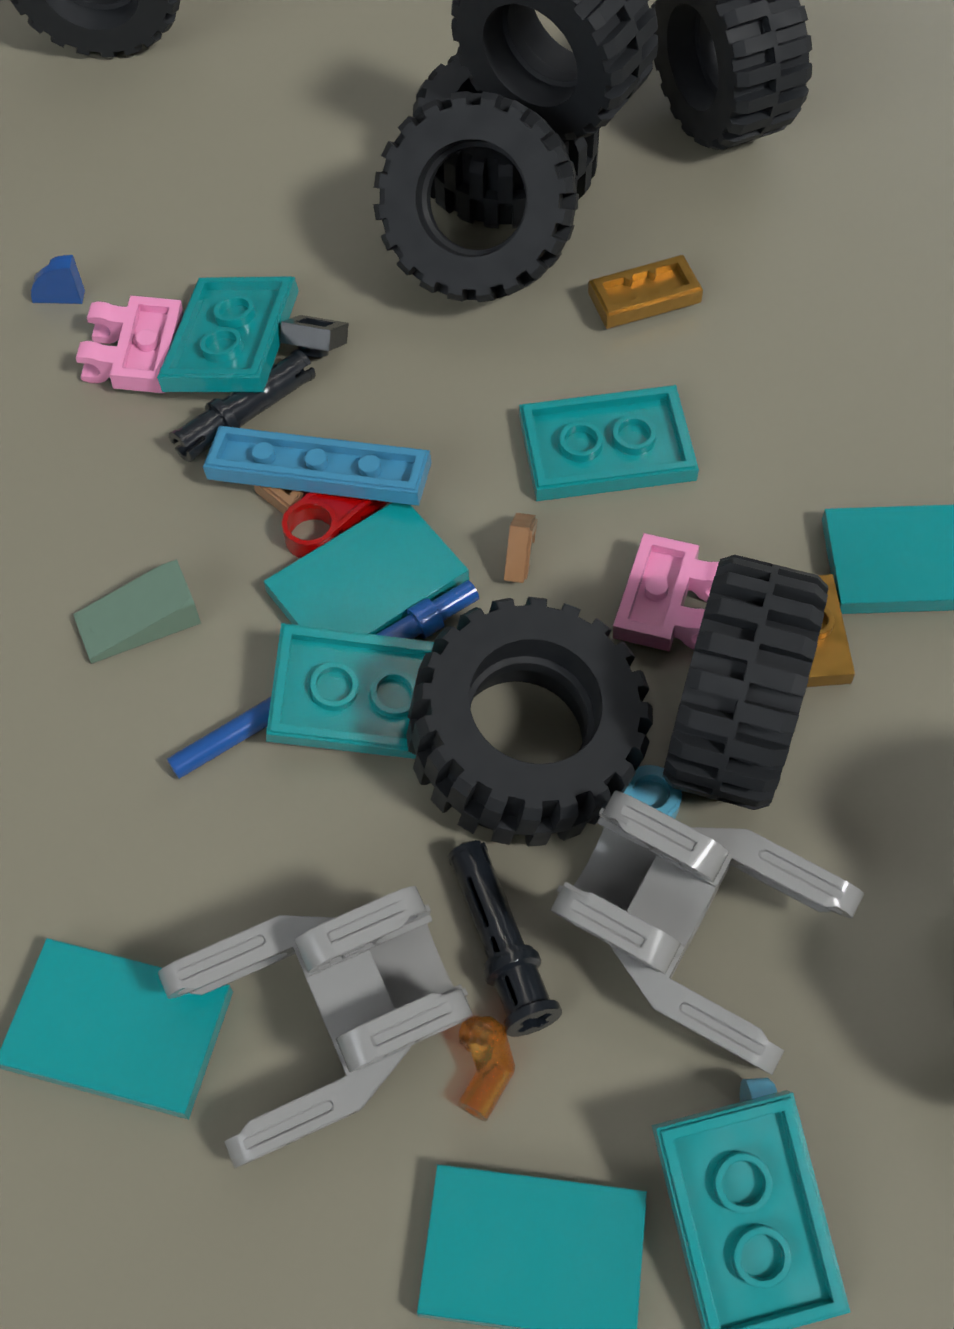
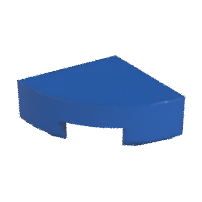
[31,255,85,304]

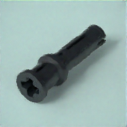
[448,840,562,1037]

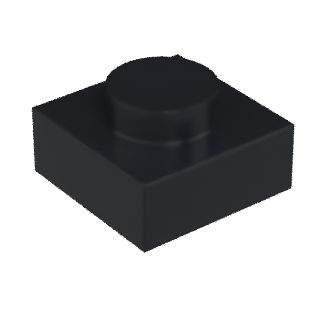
[280,315,349,357]

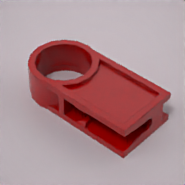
[281,492,389,558]

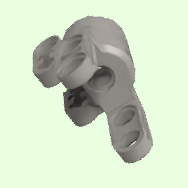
[550,791,864,1075]
[158,886,473,1169]

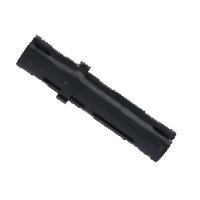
[169,349,316,462]

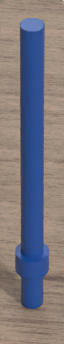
[167,580,479,779]

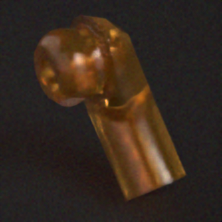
[458,1015,515,1121]

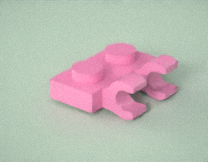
[76,295,184,393]
[613,533,719,652]

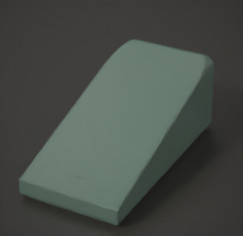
[73,559,201,664]

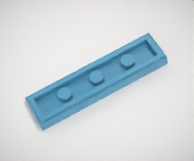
[203,426,432,506]

